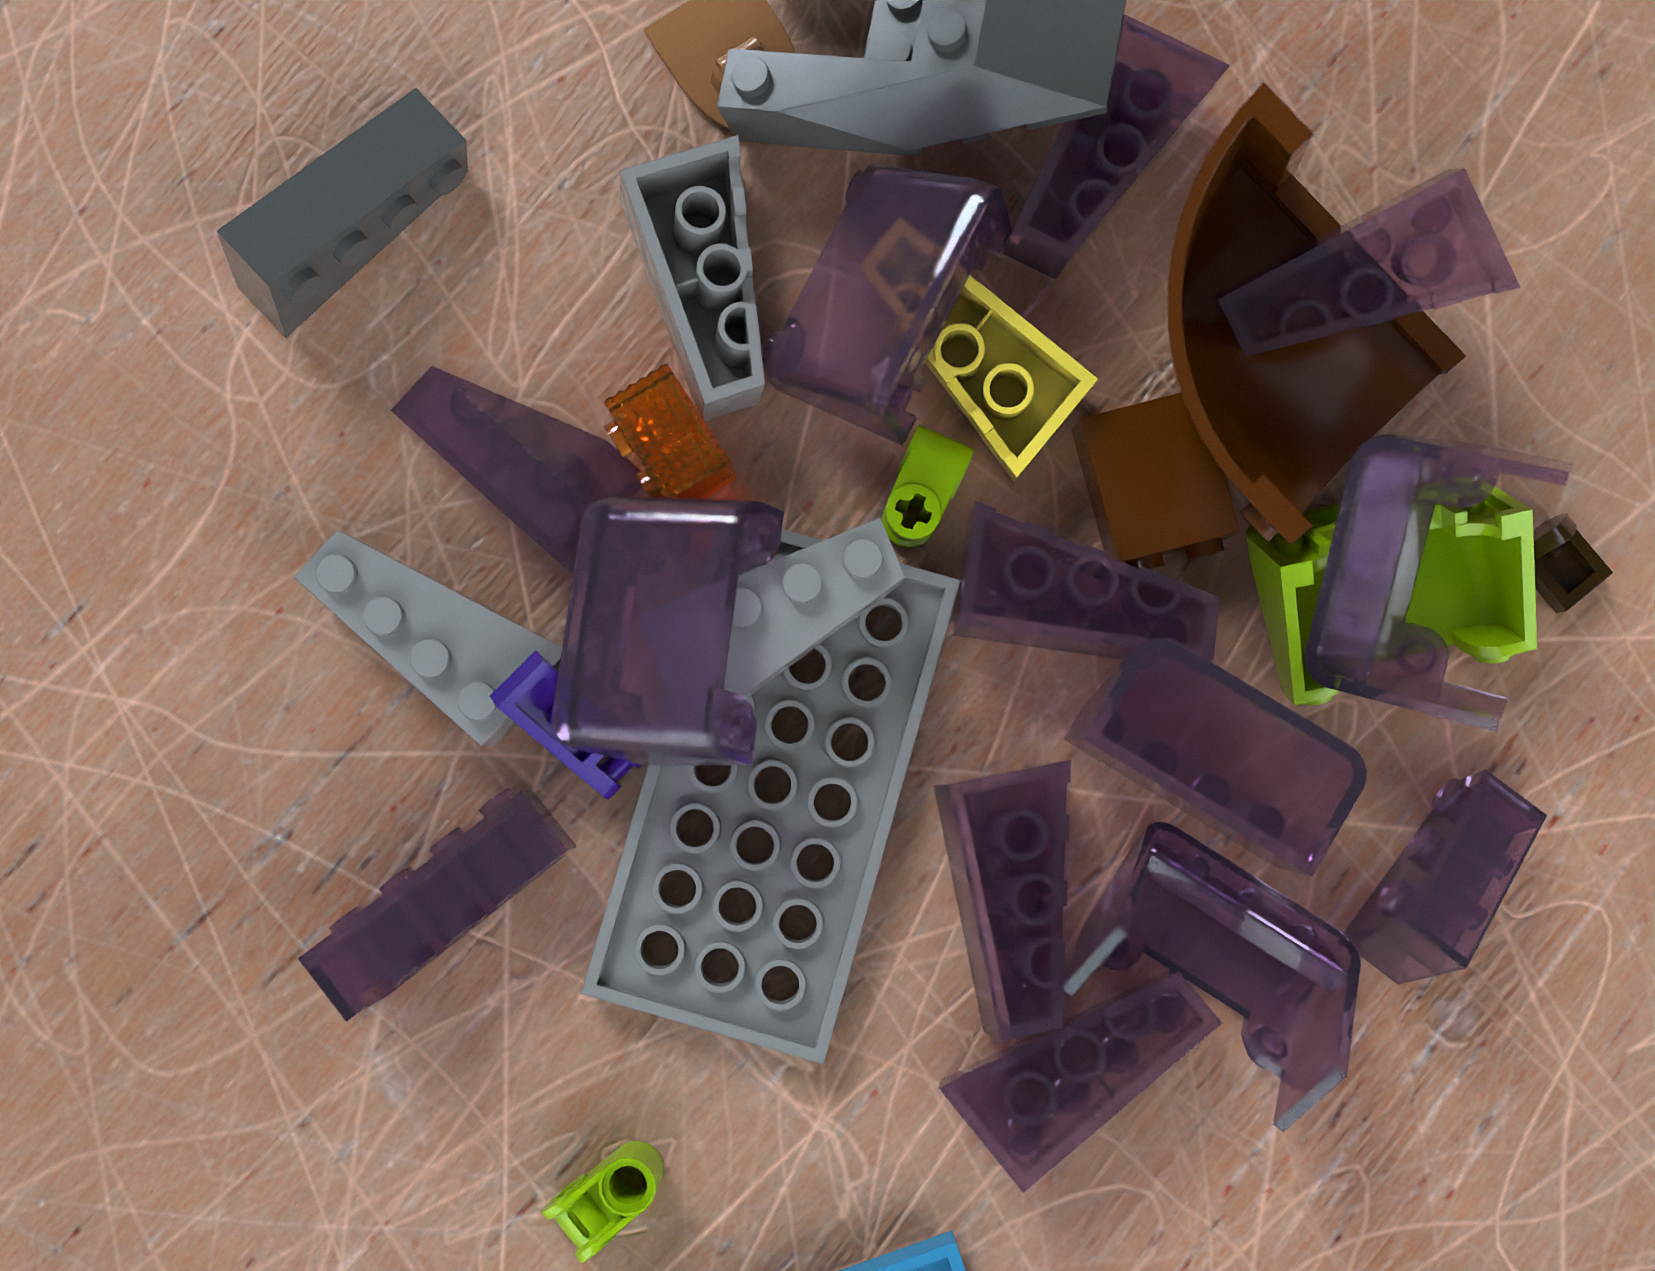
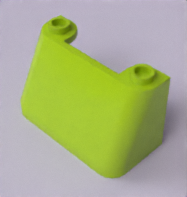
[1245,477,1537,706]

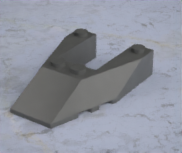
[717,0,1127,156]

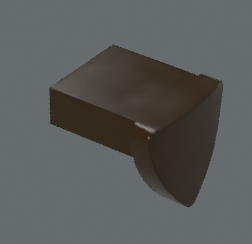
[1533,513,1613,613]

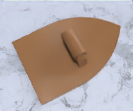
[644,0,796,147]

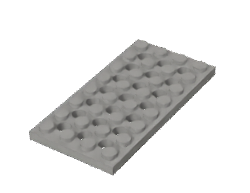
[581,512,960,1064]

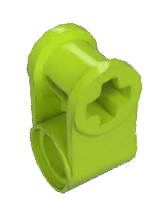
[882,424,975,549]
[541,1141,664,1263]

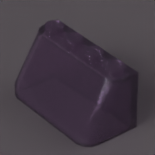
[1064,638,1367,877]

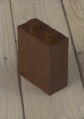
[1071,393,1241,575]

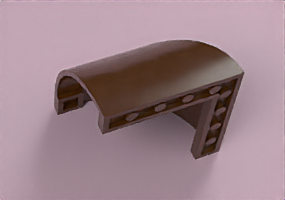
[1167,82,1466,545]

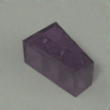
[1338,769,1547,984]

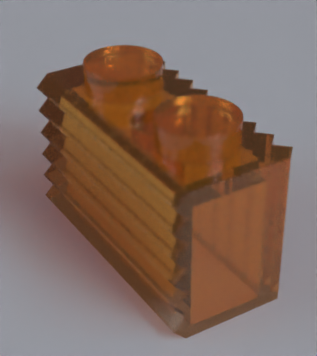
[603,364,737,517]

